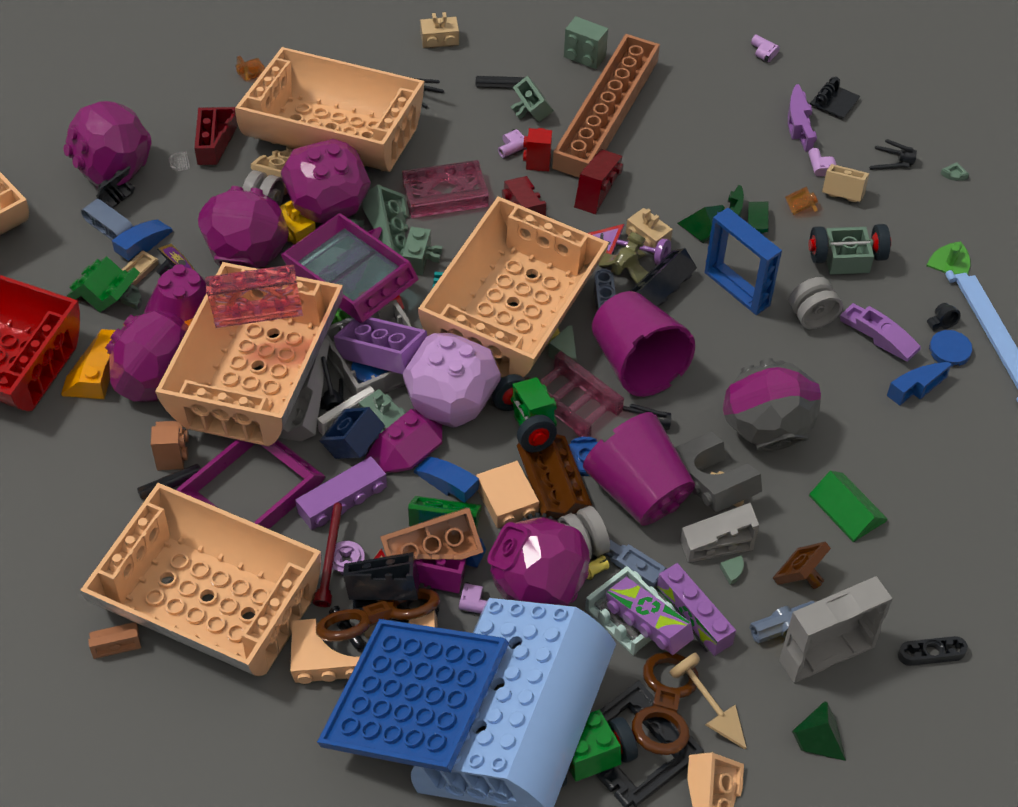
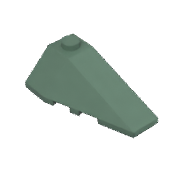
[362,185,409,256]

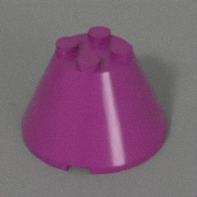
[144,264,211,321]

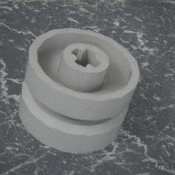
[242,170,285,206]
[788,277,843,329]
[559,506,610,559]

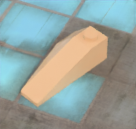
[687,752,744,807]

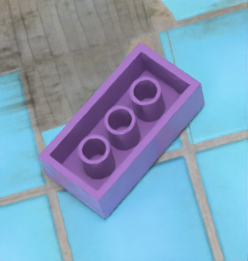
[333,317,428,374]

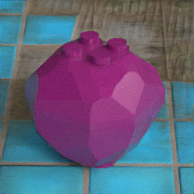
[63,101,152,188]
[281,139,371,223]
[198,186,289,269]
[105,310,189,402]
[487,517,590,606]

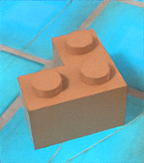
[151,421,189,471]

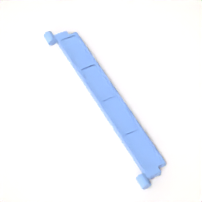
[945,270,1018,402]

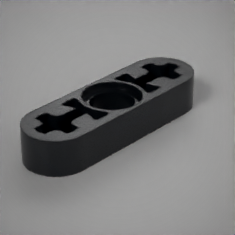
[898,636,968,666]

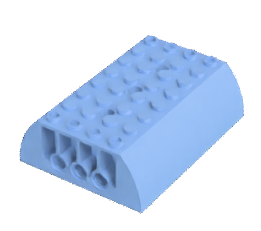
[411,598,616,807]

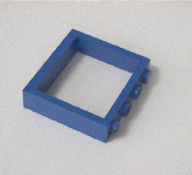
[704,208,782,315]

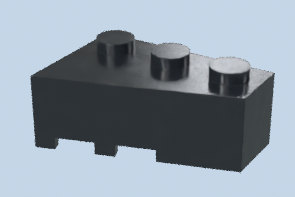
[343,552,419,600]

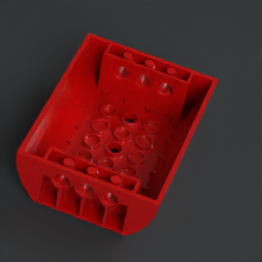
[0,275,80,411]

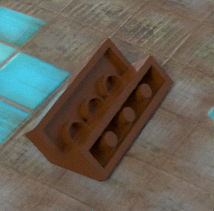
[516,434,592,519]

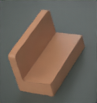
[88,622,141,659]

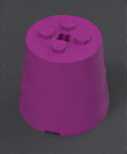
[592,291,695,396]
[583,412,695,526]

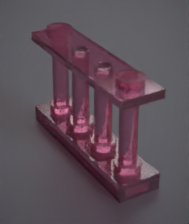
[525,351,624,437]

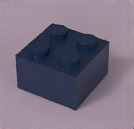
[319,407,385,459]

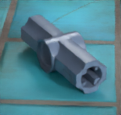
[750,601,815,643]

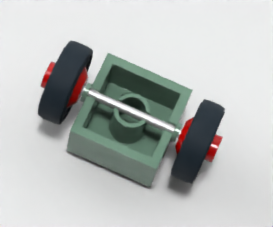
[808,224,891,274]

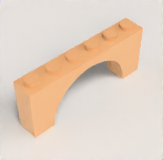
[290,610,438,684]

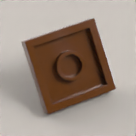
[773,541,831,589]

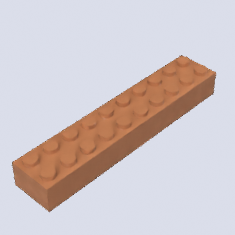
[552,34,660,177]

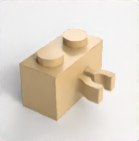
[420,12,459,48]
[822,164,869,202]
[626,208,673,254]

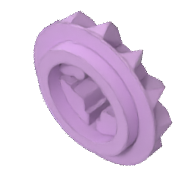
[332,541,365,575]

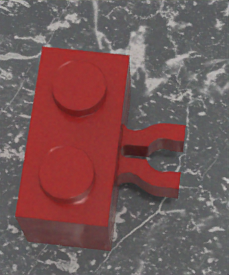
[523,128,552,172]

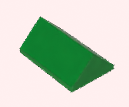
[809,470,888,542]
[408,496,482,530]

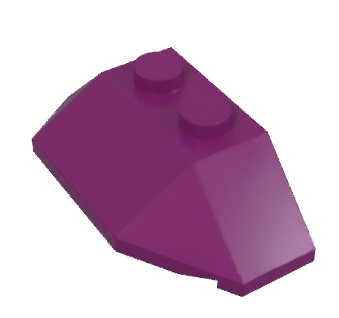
[364,409,442,473]

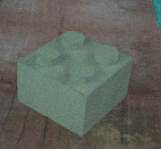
[564,16,608,69]

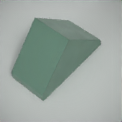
[548,325,577,372]

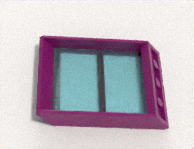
[281,213,419,323]

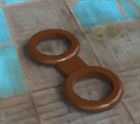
[316,588,440,642]
[632,652,699,755]

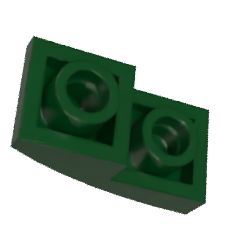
[728,185,744,217]
[748,201,769,234]

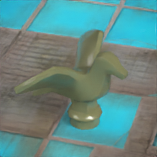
[599,232,649,284]

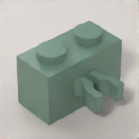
[511,75,554,122]
[402,227,442,275]
[359,389,406,433]

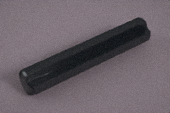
[475,76,525,88]
[137,464,201,499]

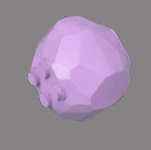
[403,333,501,428]

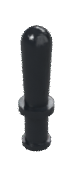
[329,606,365,650]

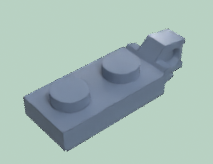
[606,540,667,588]

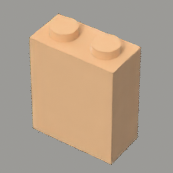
[476,461,539,529]

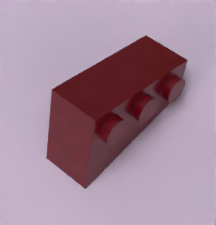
[194,107,238,165]
[574,149,623,215]
[502,176,546,216]

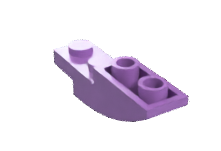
[788,84,817,152]
[840,303,921,362]

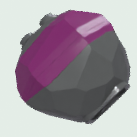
[723,358,821,451]

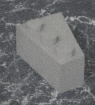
[680,502,759,563]

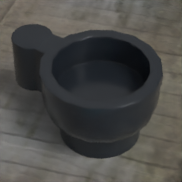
[927,303,961,330]

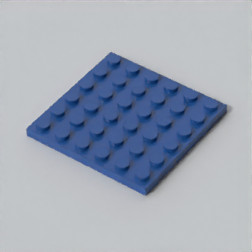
[317,619,509,773]

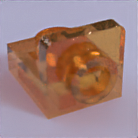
[235,56,265,81]
[785,186,818,215]

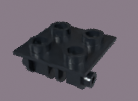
[810,76,860,119]
[96,166,135,208]

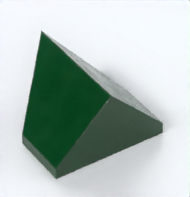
[677,205,725,243]
[792,701,846,761]

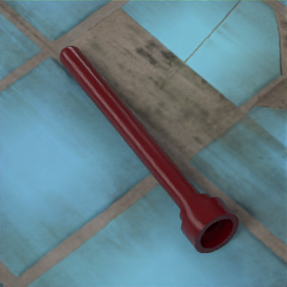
[312,502,342,608]

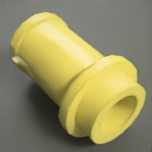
[587,555,610,580]

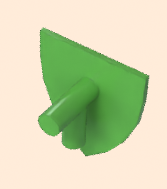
[926,241,970,275]

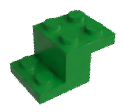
[67,256,140,312]

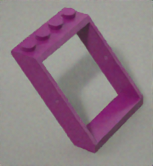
[176,439,326,529]

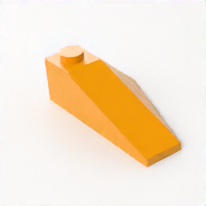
[61,329,116,399]

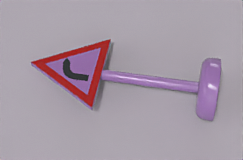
[588,224,671,265]

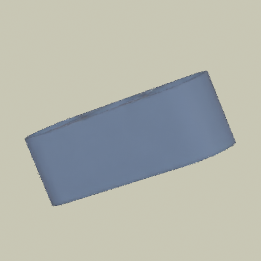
[81,199,133,240]
[594,269,616,312]

